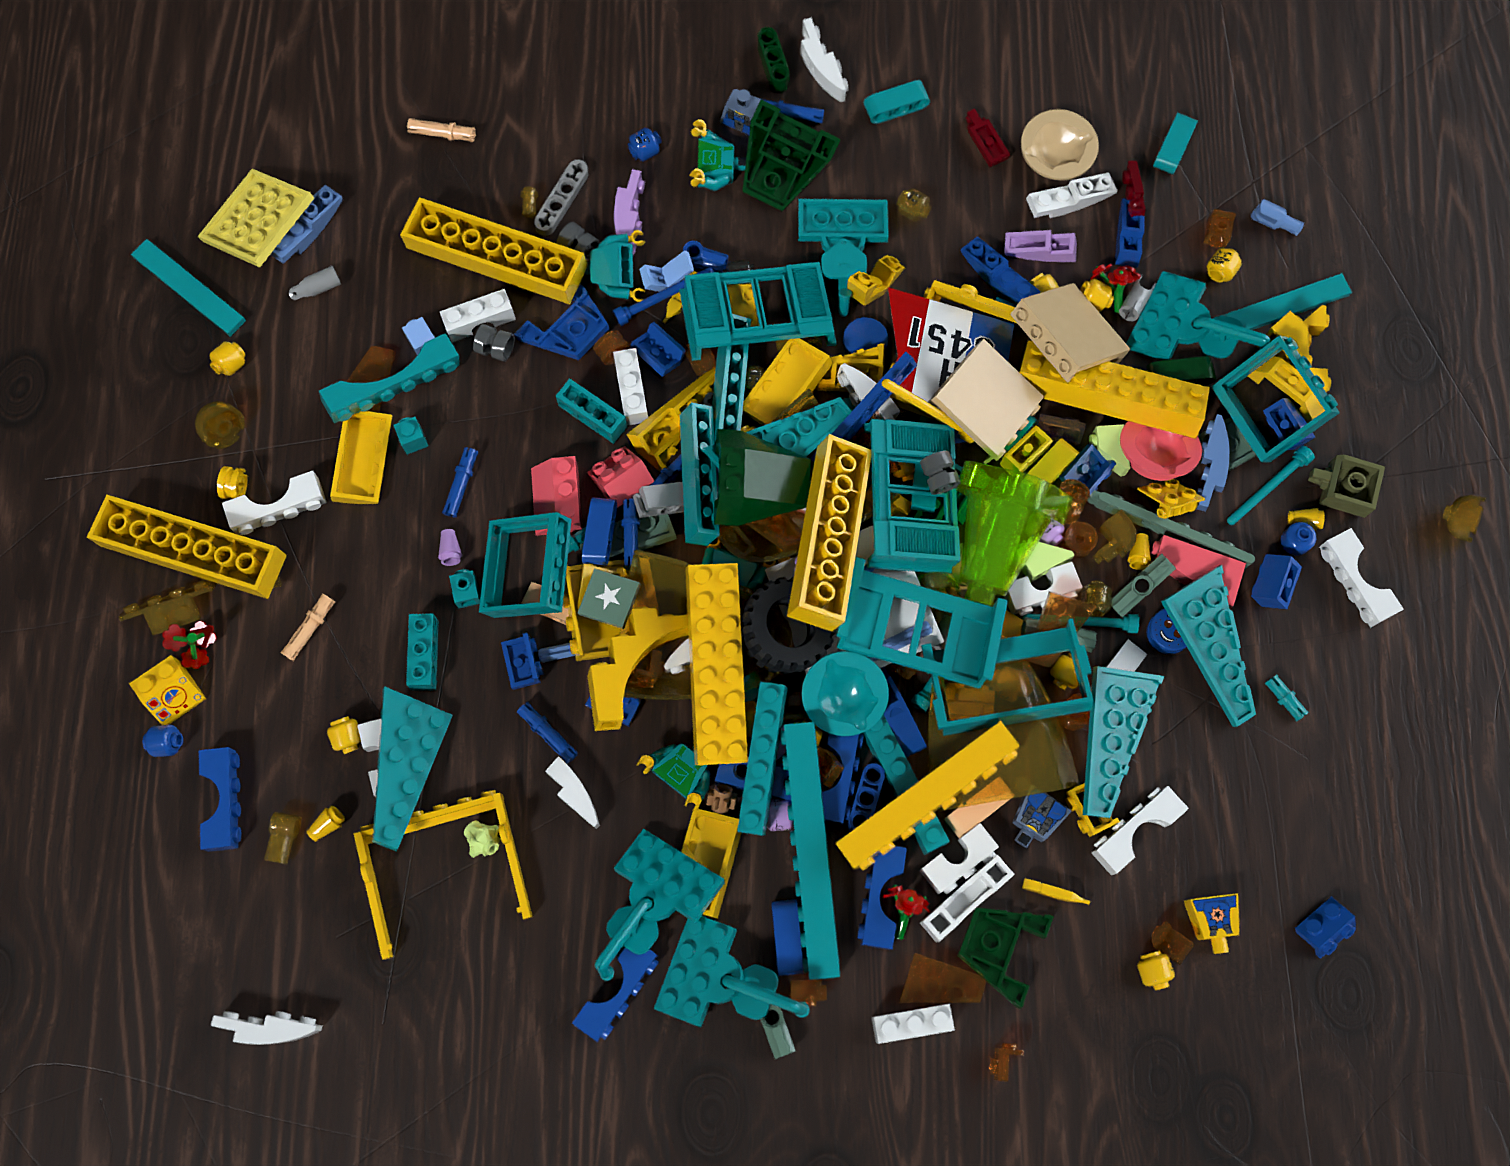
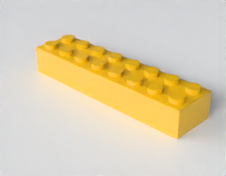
[400,197,588,304]
[1019,341,1210,439]
[787,434,871,632]
[87,495,287,599]
[685,563,748,765]
[836,721,1020,870]

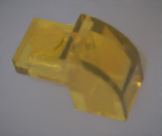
[1093,510,1136,565]

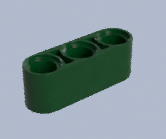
[758,27,789,93]
[1146,356,1216,386]

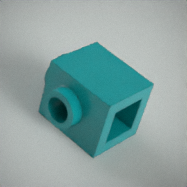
[393,417,428,455]
[449,569,481,608]

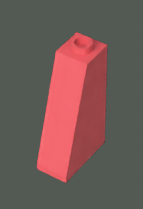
[1150,535,1246,609]

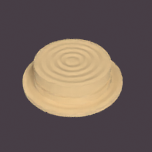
[1021,109,1099,180]

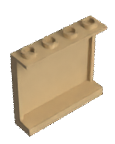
[1010,283,1130,383]
[928,339,1044,464]

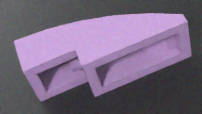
[1005,230,1077,262]

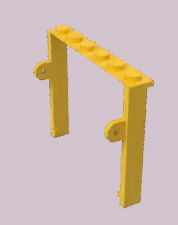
[890,280,1017,425]
[354,790,533,960]

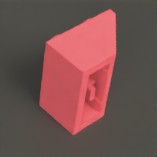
[587,446,655,508]

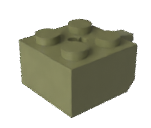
[1308,455,1385,518]

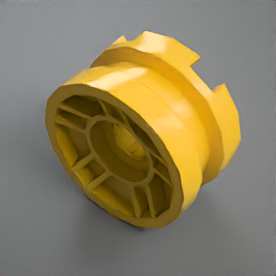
[217,466,248,499]

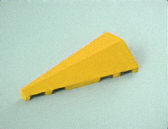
[814,344,885,393]
[627,367,716,471]

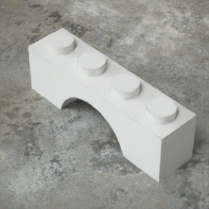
[222,471,327,535]
[1319,528,1404,628]
[1091,786,1189,876]
[920,855,1015,942]

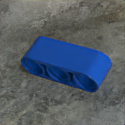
[582,497,617,566]
[847,763,885,832]
[772,899,803,976]

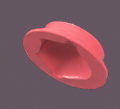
[1120,421,1202,481]

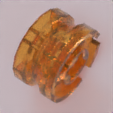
[593,330,630,365]
[1062,522,1098,558]

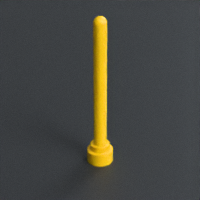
[882,379,974,443]

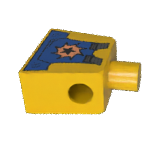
[1184,893,1239,954]

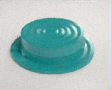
[802,651,889,736]

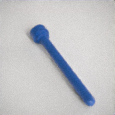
[613,268,714,326]

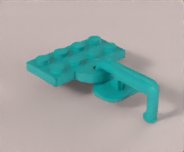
[798,199,888,317]
[1126,271,1270,360]
[595,829,725,981]
[654,916,809,1027]

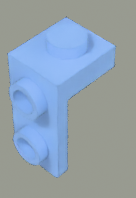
[639,251,694,292]

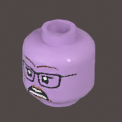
[767,798,794,831]

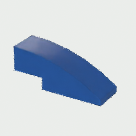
[1115,198,1144,267]

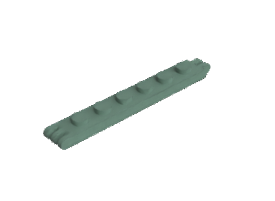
[1086,490,1255,569]

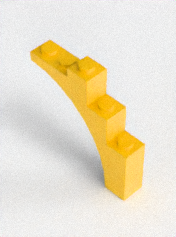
[587,606,689,731]

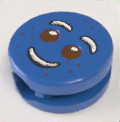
[1146,609,1187,654]

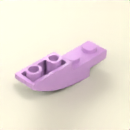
[614,169,645,255]

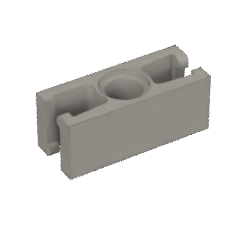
[633,482,684,518]

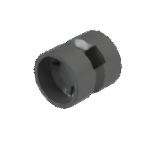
[557,222,599,262]
[473,324,515,362]
[920,451,961,495]

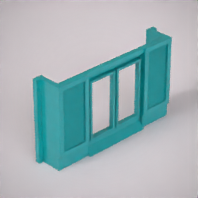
[679,262,836,361]
[864,419,960,574]
[837,557,1008,689]

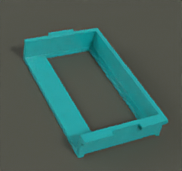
[921,618,1094,736]

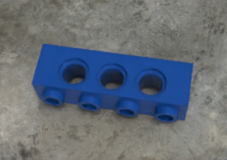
[715,762,792,803]

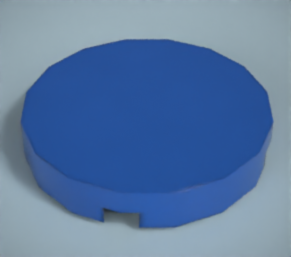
[843,317,889,354]

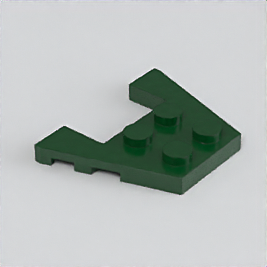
[957,908,1054,1009]

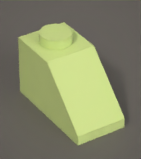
[1089,424,1130,476]
[1015,542,1074,583]

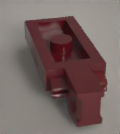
[965,108,1010,168]
[1122,160,1146,217]

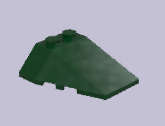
[742,99,841,211]
[714,429,811,526]

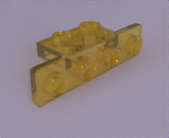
[118,580,216,635]

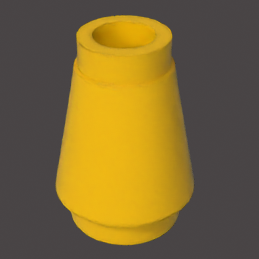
[1287,508,1325,531]
[1128,533,1152,570]
[306,806,345,842]

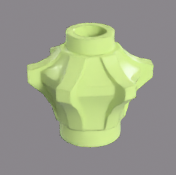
[464,821,501,858]

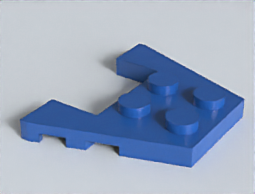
[514,282,610,360]

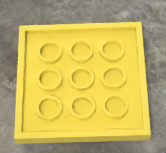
[198,169,314,267]

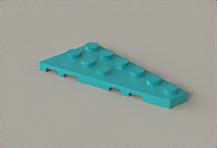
[703,397,852,469]
[1161,565,1256,727]
[1083,666,1164,818]
[372,686,453,851]

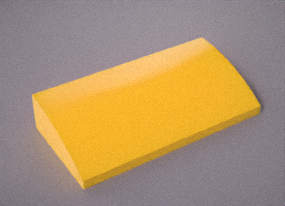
[743,338,833,426]
[330,411,392,504]
[681,809,742,919]

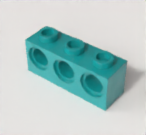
[556,378,628,444]
[406,614,439,691]

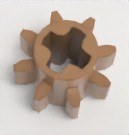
[706,784,737,815]

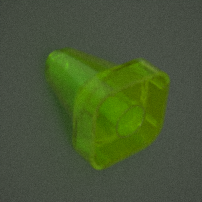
[955,461,1073,607]

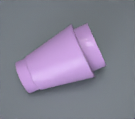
[438,529,462,566]

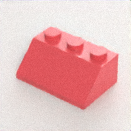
[531,456,583,536]

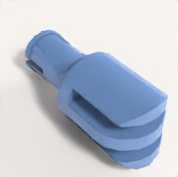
[1251,199,1304,236]

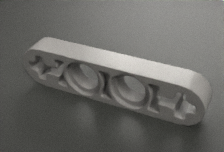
[534,160,589,236]

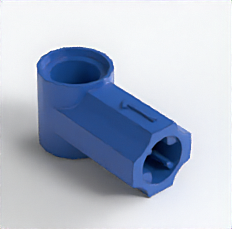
[683,241,729,273]

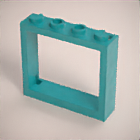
[1211,335,1340,463]
[479,512,572,618]

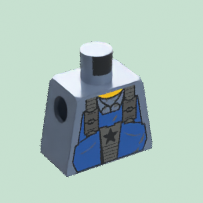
[720,89,761,135]
[1012,784,1072,848]

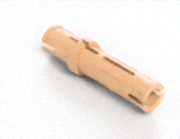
[407,118,476,142]
[281,593,336,661]

